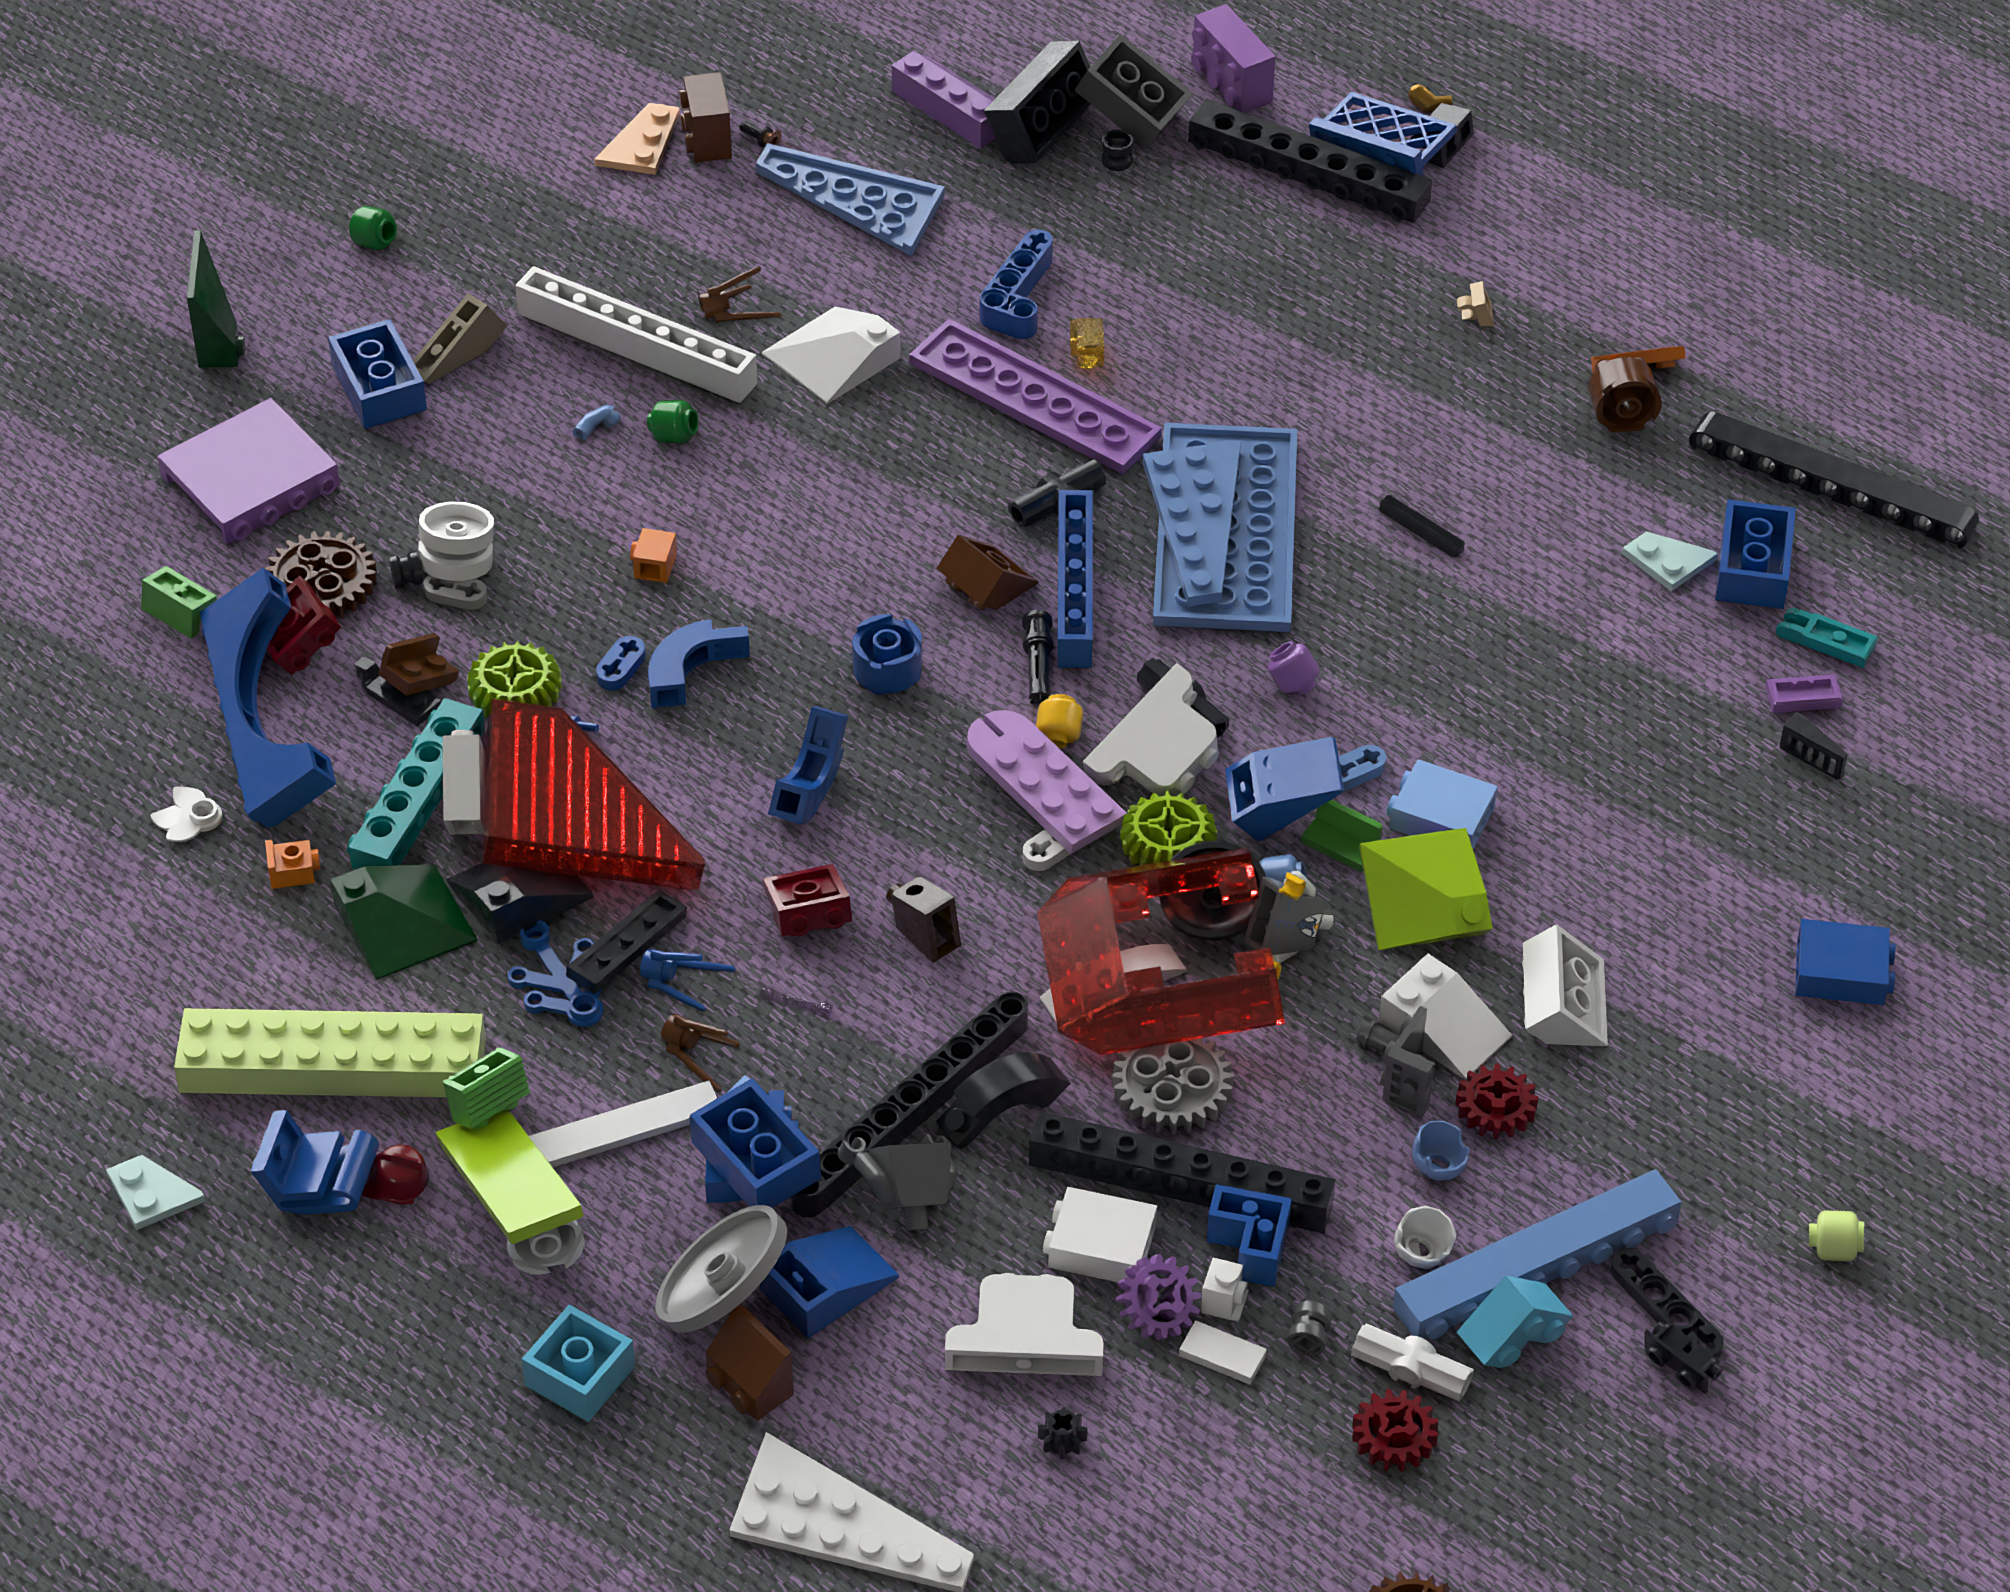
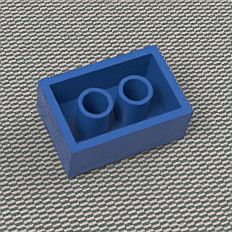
[328,319,427,429]
[1715,499,1796,609]
[689,1078,821,1208]

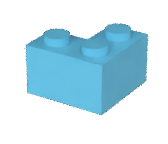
[1457,1276,1573,1368]

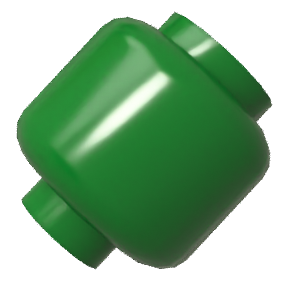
[349,206,397,250]
[647,400,699,443]

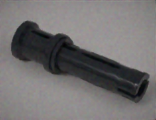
[1022,610,1053,704]

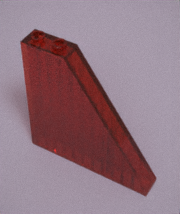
[483,699,705,890]

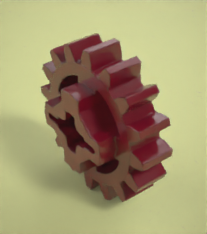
[1455,1063,1538,1139]
[1352,1389,1439,1472]

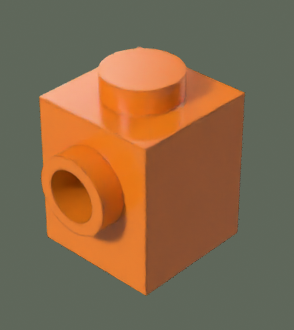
[630,528,677,583]

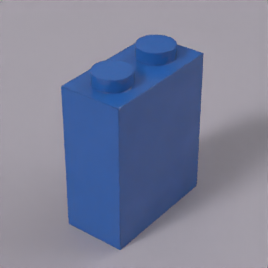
[1795,919,1896,1005]

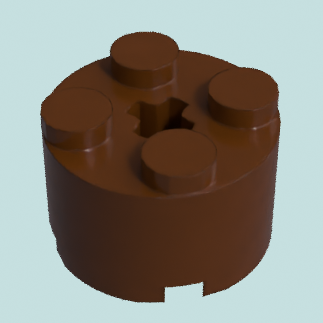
[1588,357,1662,432]

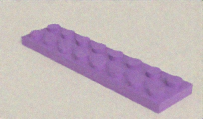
[909,318,1162,475]

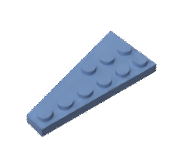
[756,143,945,257]

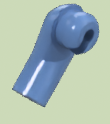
[572,405,621,440]

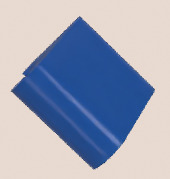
[251,1110,379,1215]

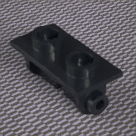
[1644,1322,1723,1394]

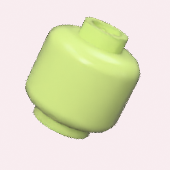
[1809,1210,1864,1261]

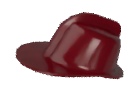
[362,1144,429,1204]

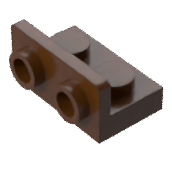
[378,633,459,695]

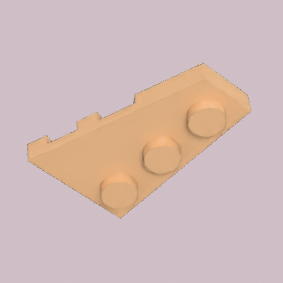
[594,103,680,175]

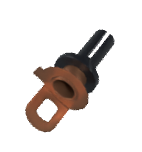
[739,121,790,147]

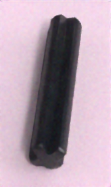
[1379,495,1465,557]

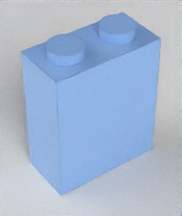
[1386,759,1498,849]

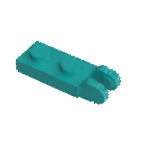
[1775,607,1878,668]

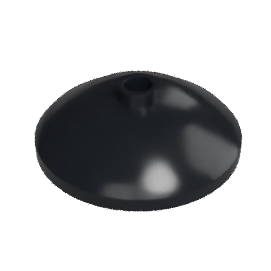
[1158,841,1266,941]

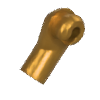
[1408,84,1453,112]

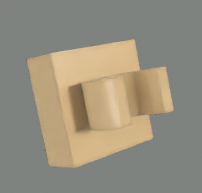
[1457,281,1494,326]

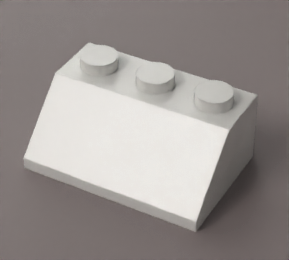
[1522,924,1608,1046]

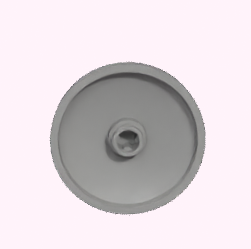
[655,1205,787,1333]

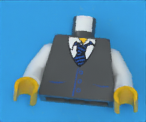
[1244,871,1334,984]

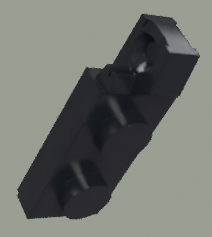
[354,656,441,727]

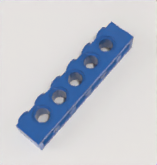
[1057,490,1093,668]

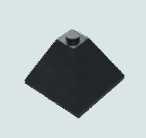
[446,835,594,943]

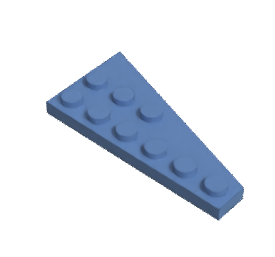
[1143,440,1241,606]

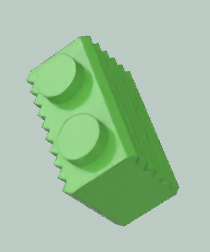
[443,1048,531,1129]

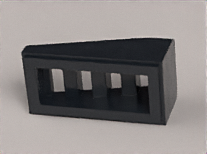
[1780,712,1848,780]

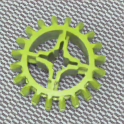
[467,640,562,725]
[1120,790,1217,878]

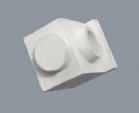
[1201,1258,1249,1322]

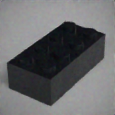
[984,41,1091,164]

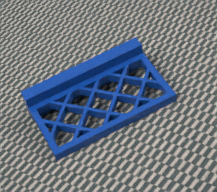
[1309,92,1457,176]

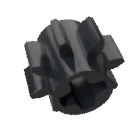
[1038,1407,1088,1459]

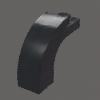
[936,1052,1071,1149]

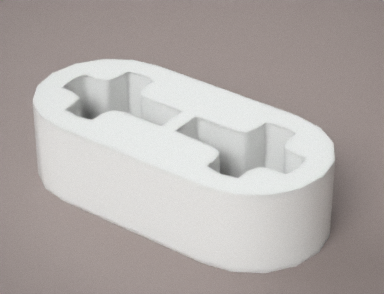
[1023,829,1070,871]

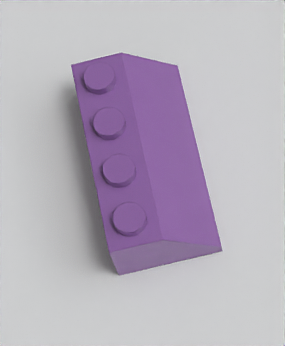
[892,51,996,149]

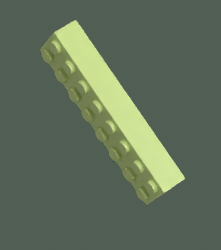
[174,1008,486,1097]

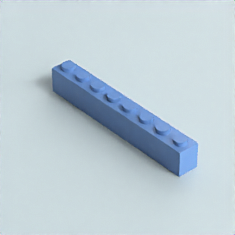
[1393,1169,1682,1340]

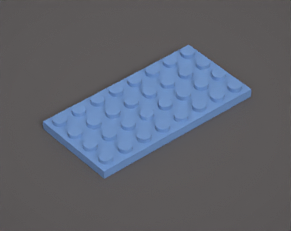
[1153,423,1297,632]

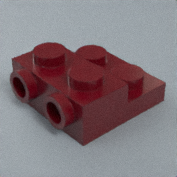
[267,576,341,675]
[763,864,853,936]

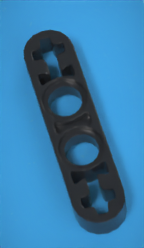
[1611,1248,1724,1359]

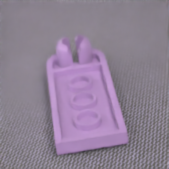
[967,710,1127,854]

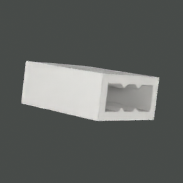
[443,730,486,835]
[1043,1187,1157,1282]

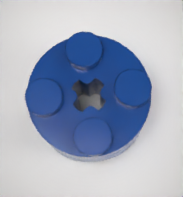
[852,614,922,695]

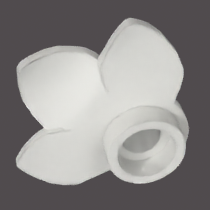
[151,787,223,842]

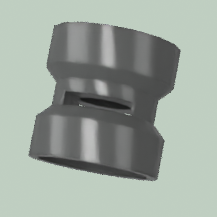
[1287,1301,1333,1355]

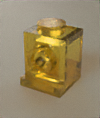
[1070,318,1104,369]

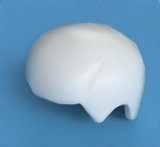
[1394,1206,1456,1270]

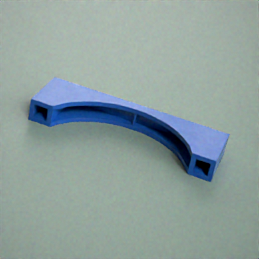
[200,568,336,828]

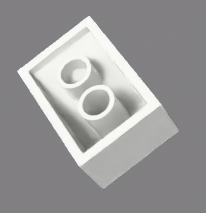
[1379,954,1512,1080]

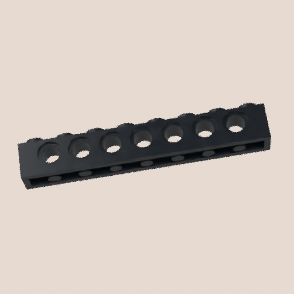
[1188,99,1432,223]
[1029,1111,1336,1234]

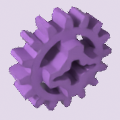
[1116,1254,1201,1341]

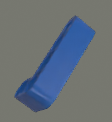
[979,229,1053,339]

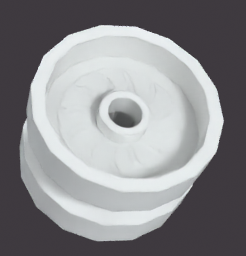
[418,502,494,581]

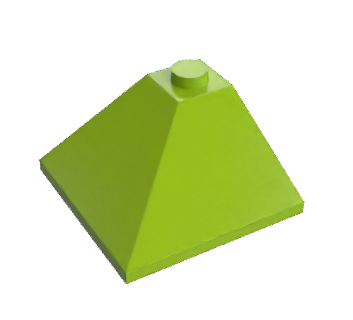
[1359,828,1493,950]

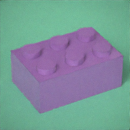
[1191,4,1276,112]

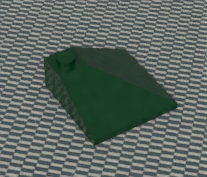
[187,230,246,368]
[330,865,478,980]

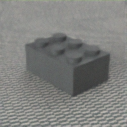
[1074,34,1193,148]

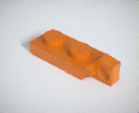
[1591,346,1686,373]

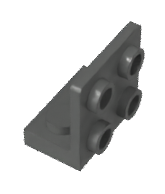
[1380,1006,1435,1117]

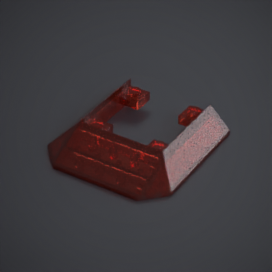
[1037,848,1285,1055]

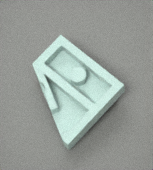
[1622,532,1718,591]
[106,1155,205,1230]

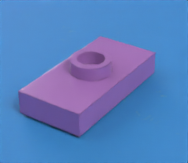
[1765,674,1843,713]

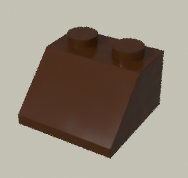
[936,535,1039,610]
[705,1303,794,1421]

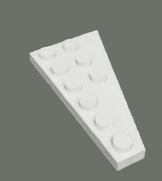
[729,1432,974,1592]

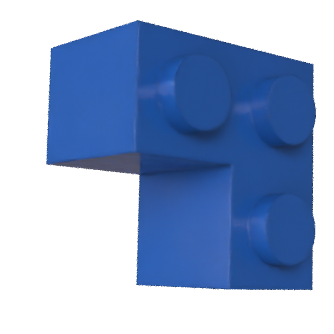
[1207,1184,1292,1287]

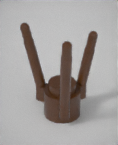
[698,266,781,323]
[661,1013,740,1092]

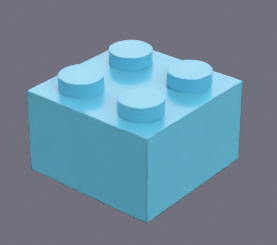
[522,1304,635,1422]

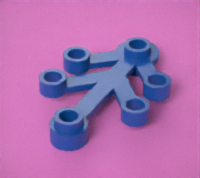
[507,920,603,1027]

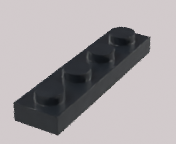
[566,889,687,994]

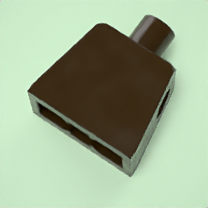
[886,877,962,963]

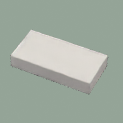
[1179,1320,1267,1385]

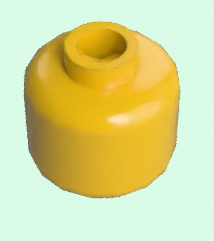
[1036,694,1083,749]

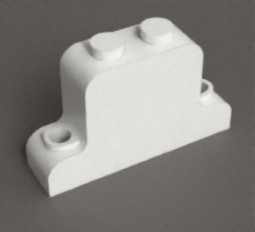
[1083,663,1219,797]
[945,1273,1103,1376]

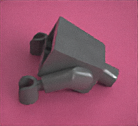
[838,1134,958,1231]

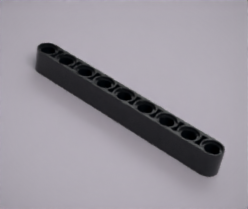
[1689,412,1979,548]
[791,991,1028,1218]

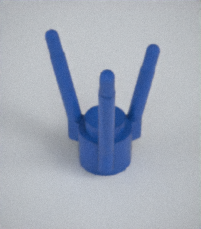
[640,949,736,1011]

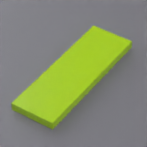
[435,1110,584,1244]

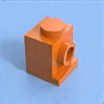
[265,840,321,889]

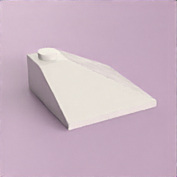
[762,306,900,404]

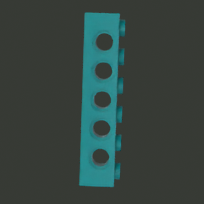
[347,698,485,869]

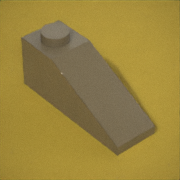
[413,293,508,384]

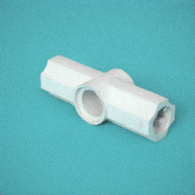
[1351,1323,1474,1401]

